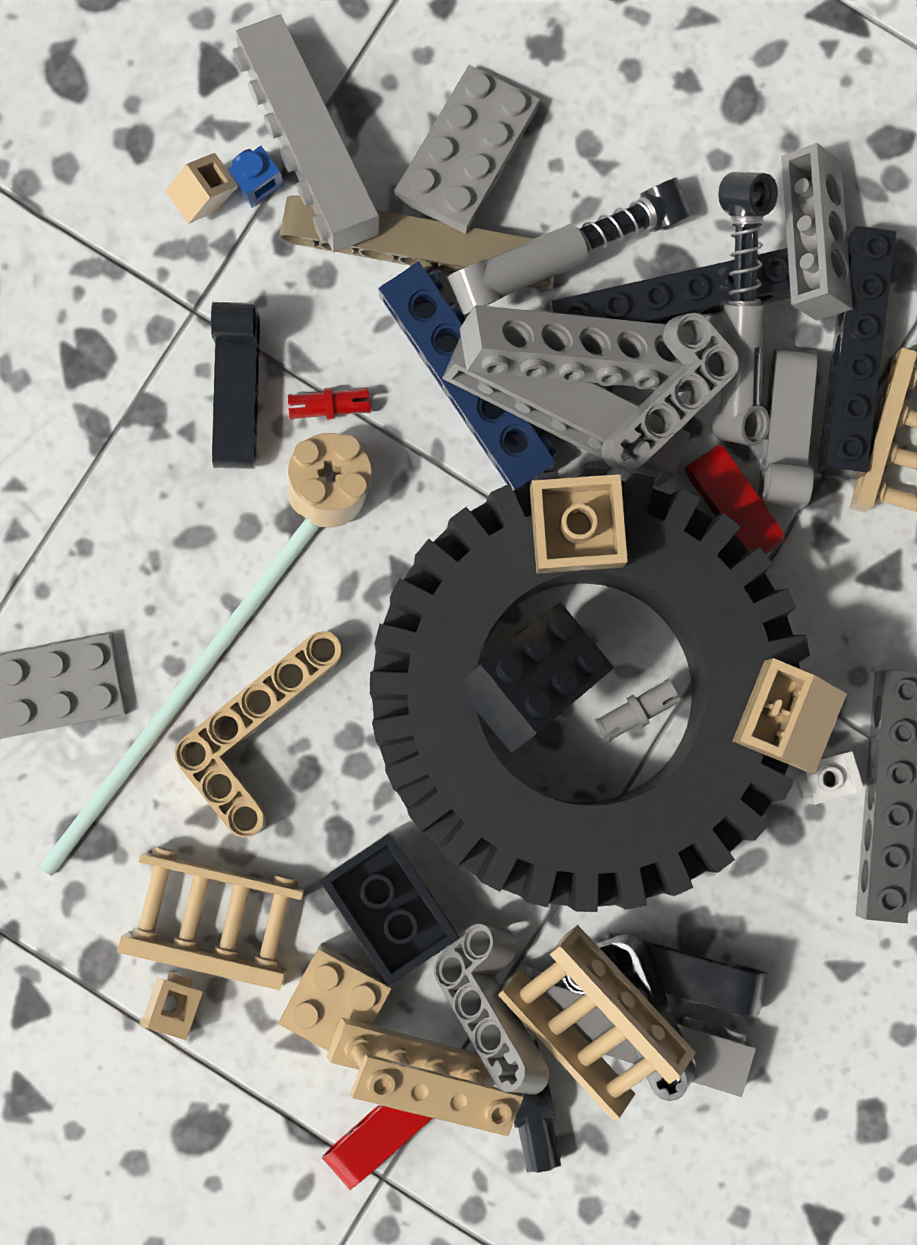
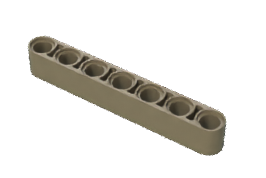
[279,195,555,290]

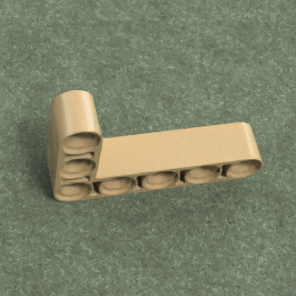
[174,631,344,838]

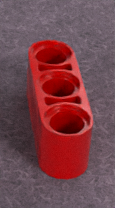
[685,444,786,554]
[322,1105,432,1190]

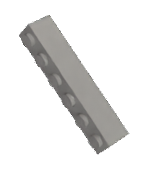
[233,14,379,253]
[442,337,690,487]
[511,966,756,1097]

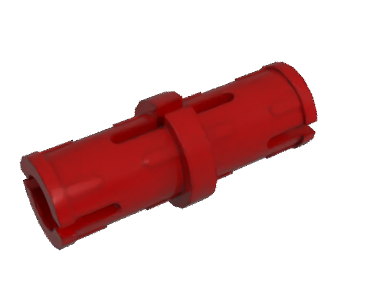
[288,387,371,420]

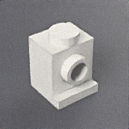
[795,751,864,805]

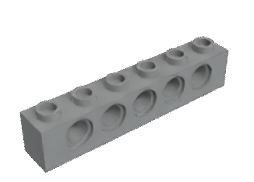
[460,305,709,392]

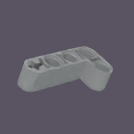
[601,313,739,469]
[758,349,817,509]
[434,924,549,1094]

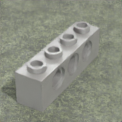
[781,143,853,321]

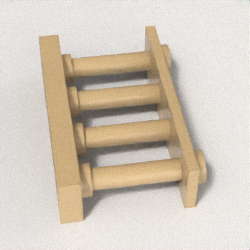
[849,348,917,513]
[117,847,306,991]
[498,924,696,1122]
[327,1017,523,1136]

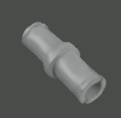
[594,678,682,743]

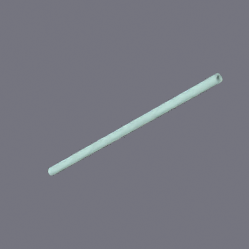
[39,518,319,876]

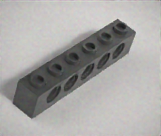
[856,670,917,924]

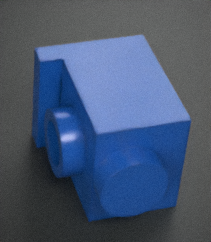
[228,145,284,208]

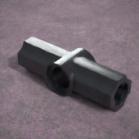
[514,1039,561,1173]

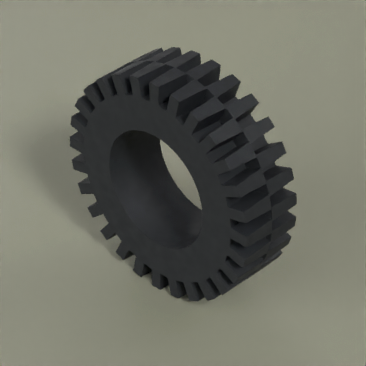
[369,468,810,912]

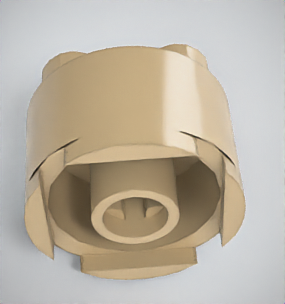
[287,433,371,527]

